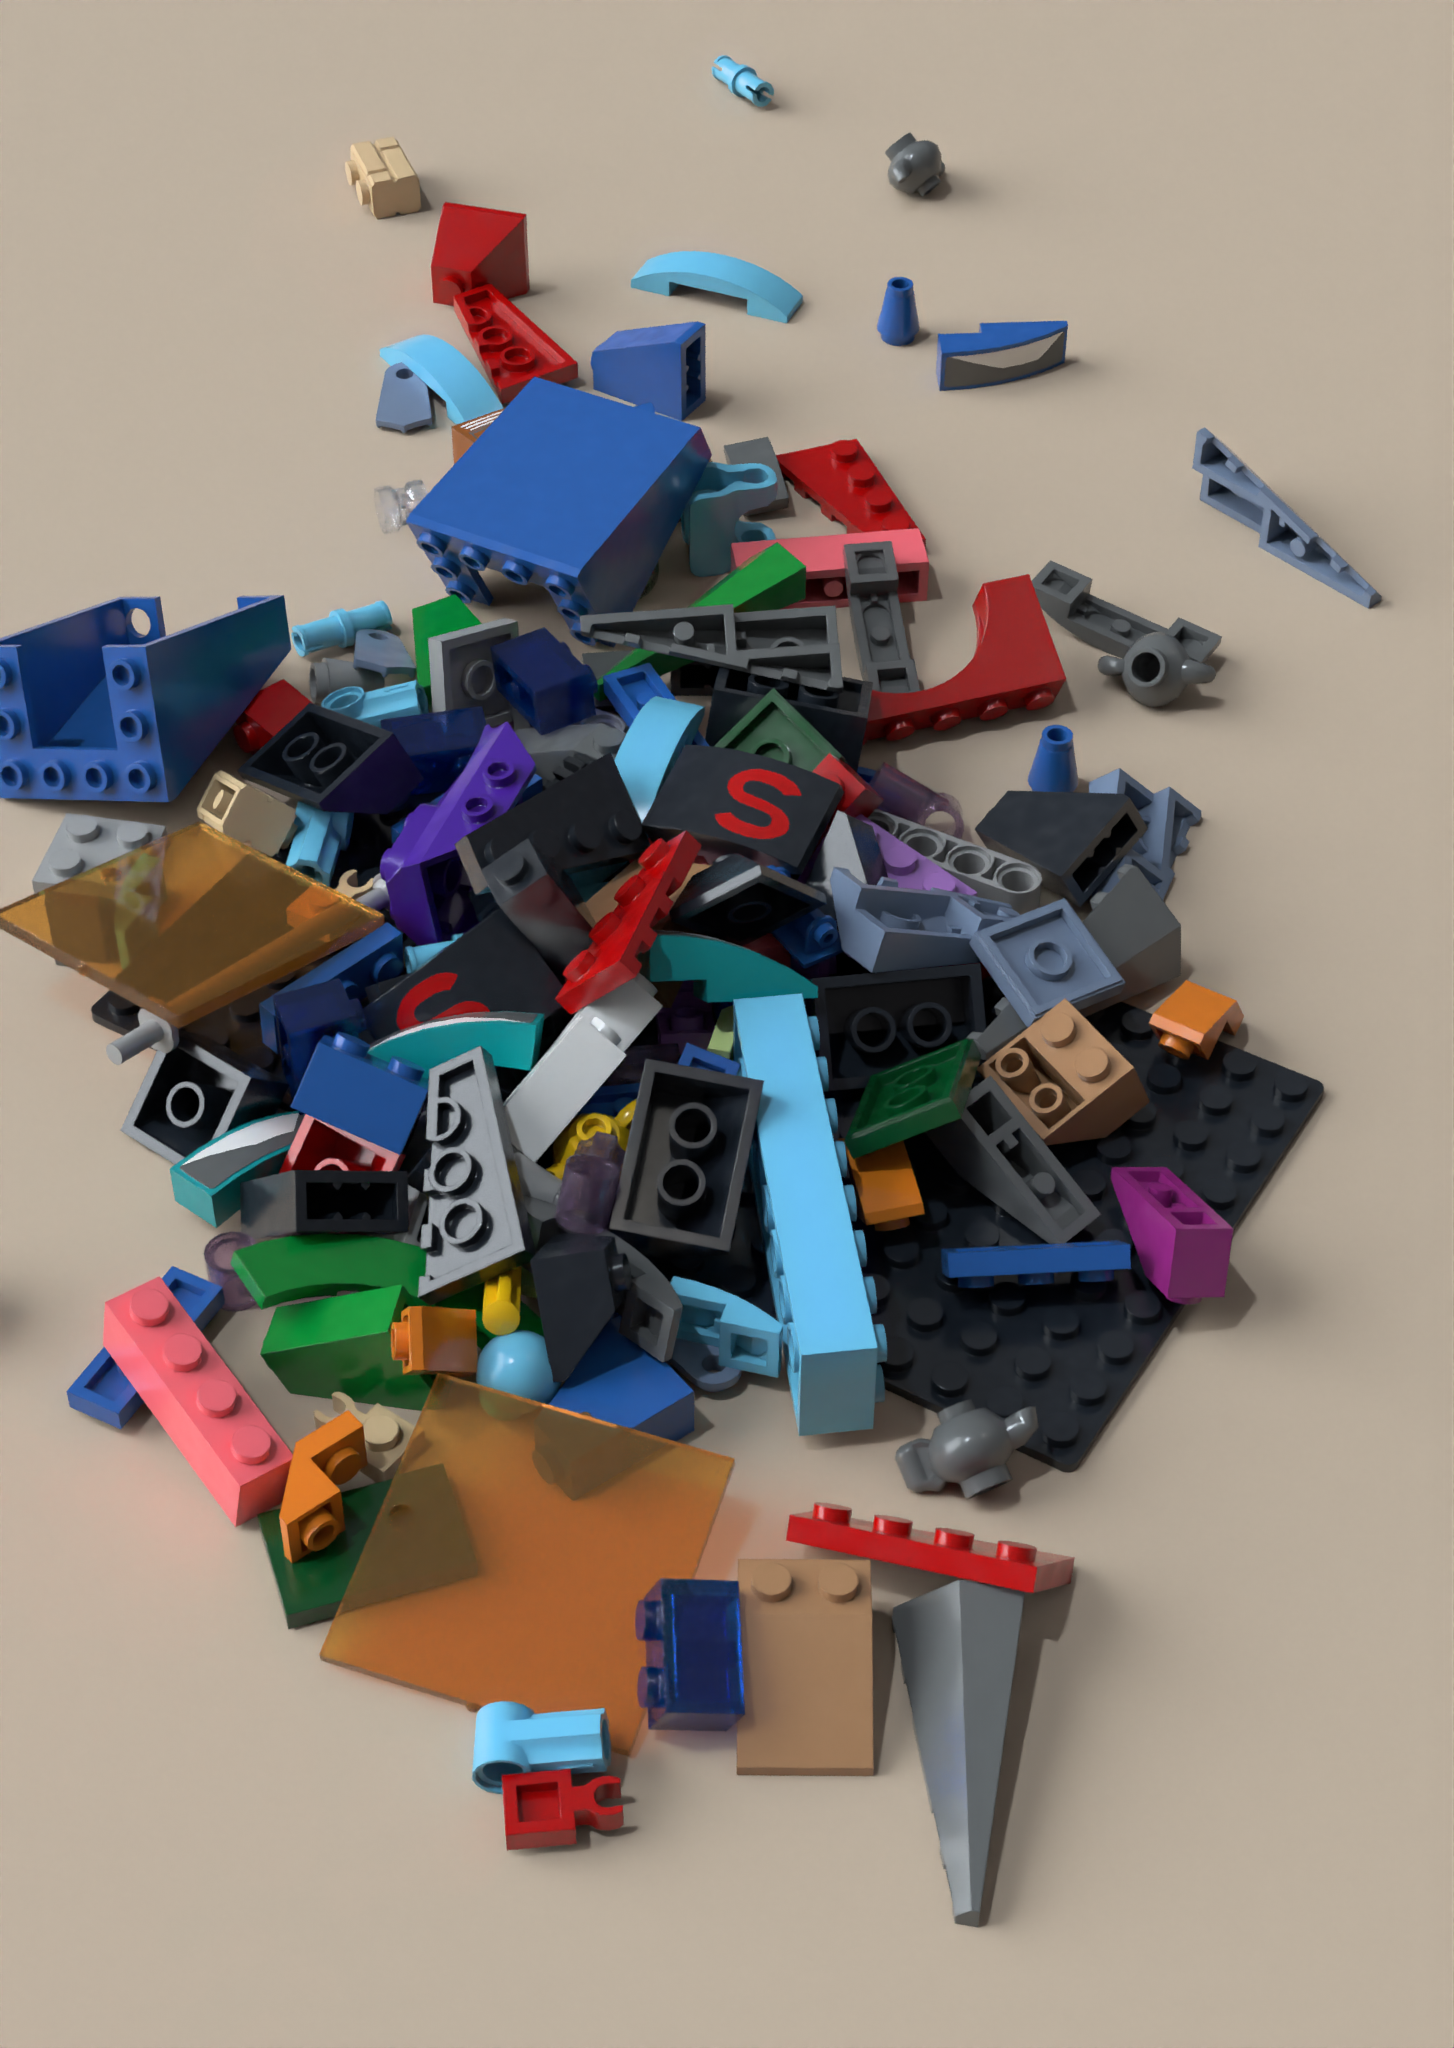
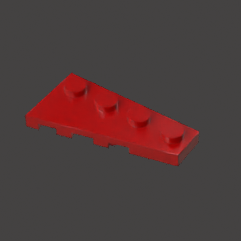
[453,283,578,404]
[776,439,926,548]
[555,830,702,1014]
[786,1502,1075,1593]

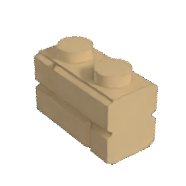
[345,136,421,219]
[196,770,297,857]

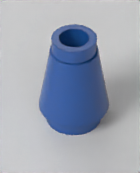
[877,277,920,346]
[1028,725,1079,792]

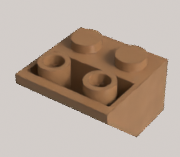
[977,998,1150,1145]

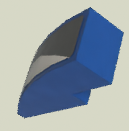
[936,321,1068,391]

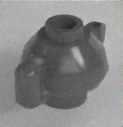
[885,132,945,197]
[1097,631,1216,707]
[895,1399,1039,1499]

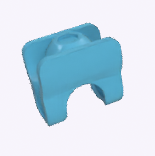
[681,462,778,577]

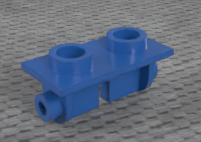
[767,865,844,969]

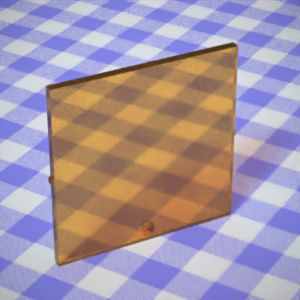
[0,821,384,1028]
[319,1373,735,1757]

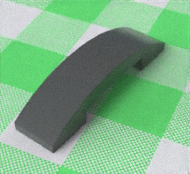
[843,541,920,693]
[1032,560,1222,663]
[522,1194,683,1362]

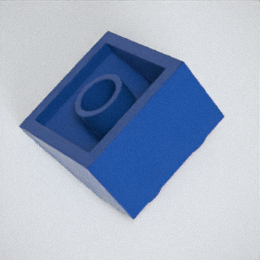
[290,1032,429,1155]

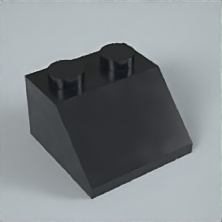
[120,1030,290,1164]

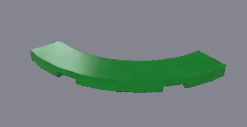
[230,1233,544,1350]

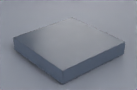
[969,898,1126,1028]

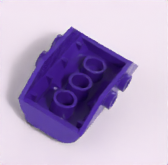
[380,721,537,946]

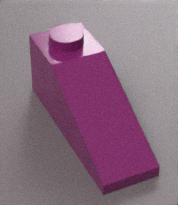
[1111,1167,1234,1305]

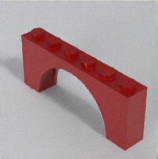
[862,574,1066,746]

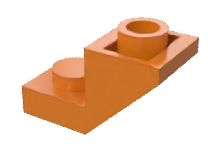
[1148,980,1244,1060]
[835,1138,925,1231]
[391,1306,478,1378]
[279,1410,368,1564]

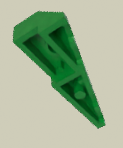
[590,542,806,702]

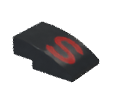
[641,745,845,875]
[356,908,563,1106]

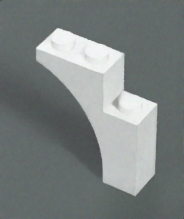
[503,973,663,1163]

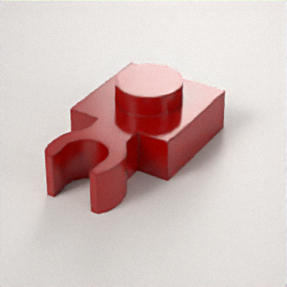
[502,1769,624,1851]

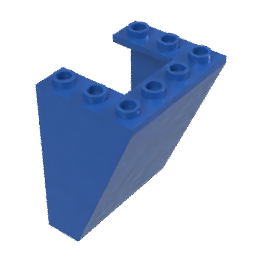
[406,377,712,648]
[0,595,291,802]

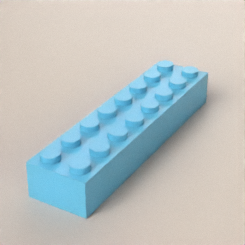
[733,993,887,1436]

